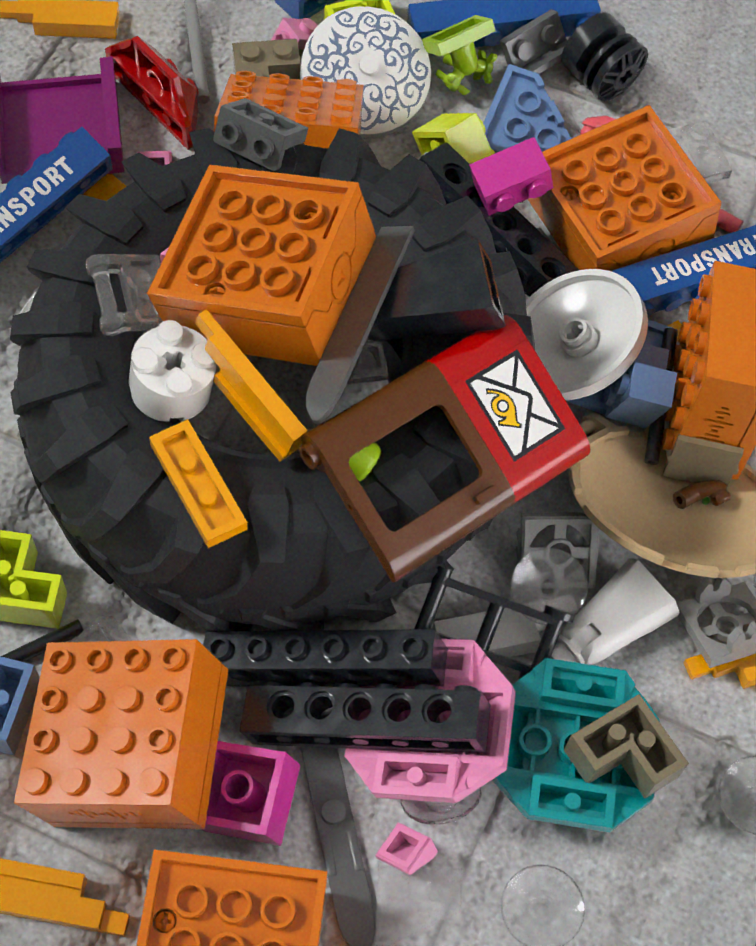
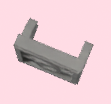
[516,512,599,589]
[676,577,756,668]

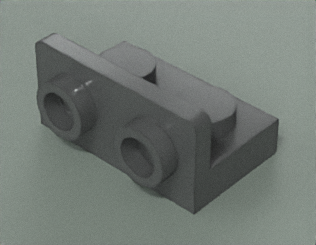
[499,9,567,76]
[213,98,308,171]

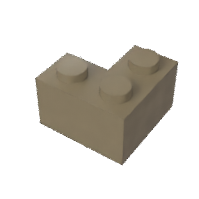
[232,39,301,80]
[564,694,689,798]

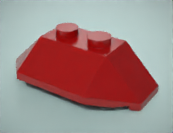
[105,36,199,150]

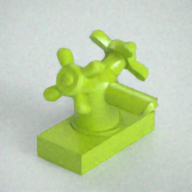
[422,15,497,95]

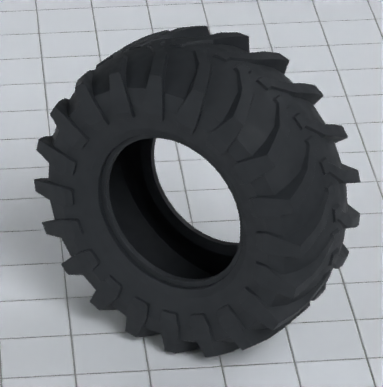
[10,128,535,632]

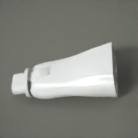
[551,558,679,665]

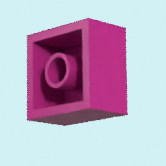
[202,741,300,846]

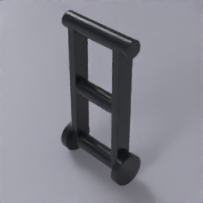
[414,566,575,679]

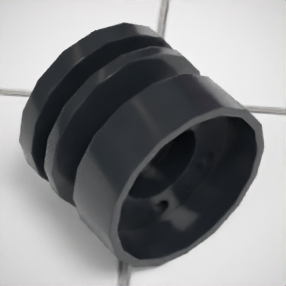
[561,12,649,102]

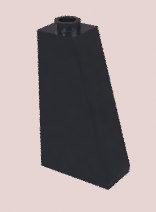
[366,238,506,341]

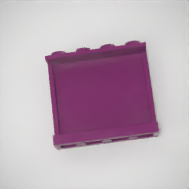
[0,57,125,184]

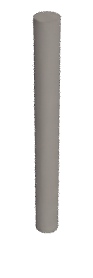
[184,0,210,104]

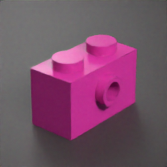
[469,137,554,215]

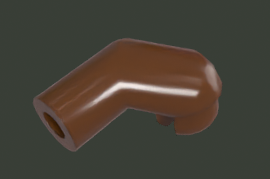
[673,480,731,509]

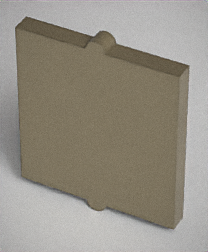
[663,434,744,489]

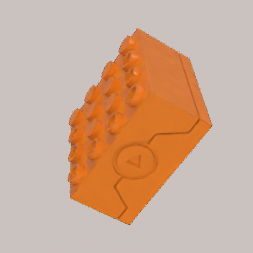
[214,71,364,149]
[528,105,722,272]
[147,165,376,366]
[661,261,756,480]
[14,639,229,829]
[136,849,327,946]

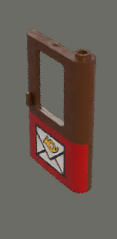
[299,315,591,583]

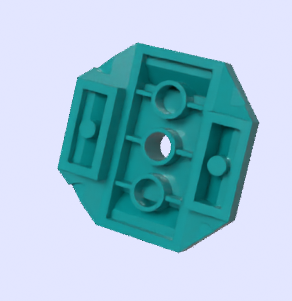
[492,658,660,833]

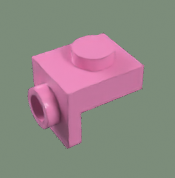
[271,18,318,50]

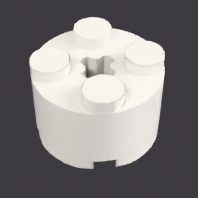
[129,320,217,422]

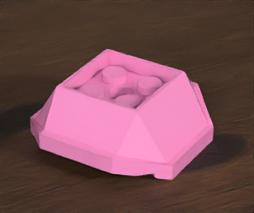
[345,639,516,803]

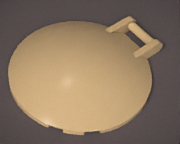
[569,412,756,578]

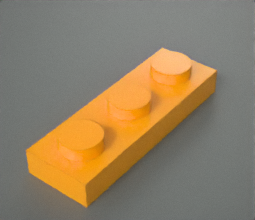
[149,419,248,548]

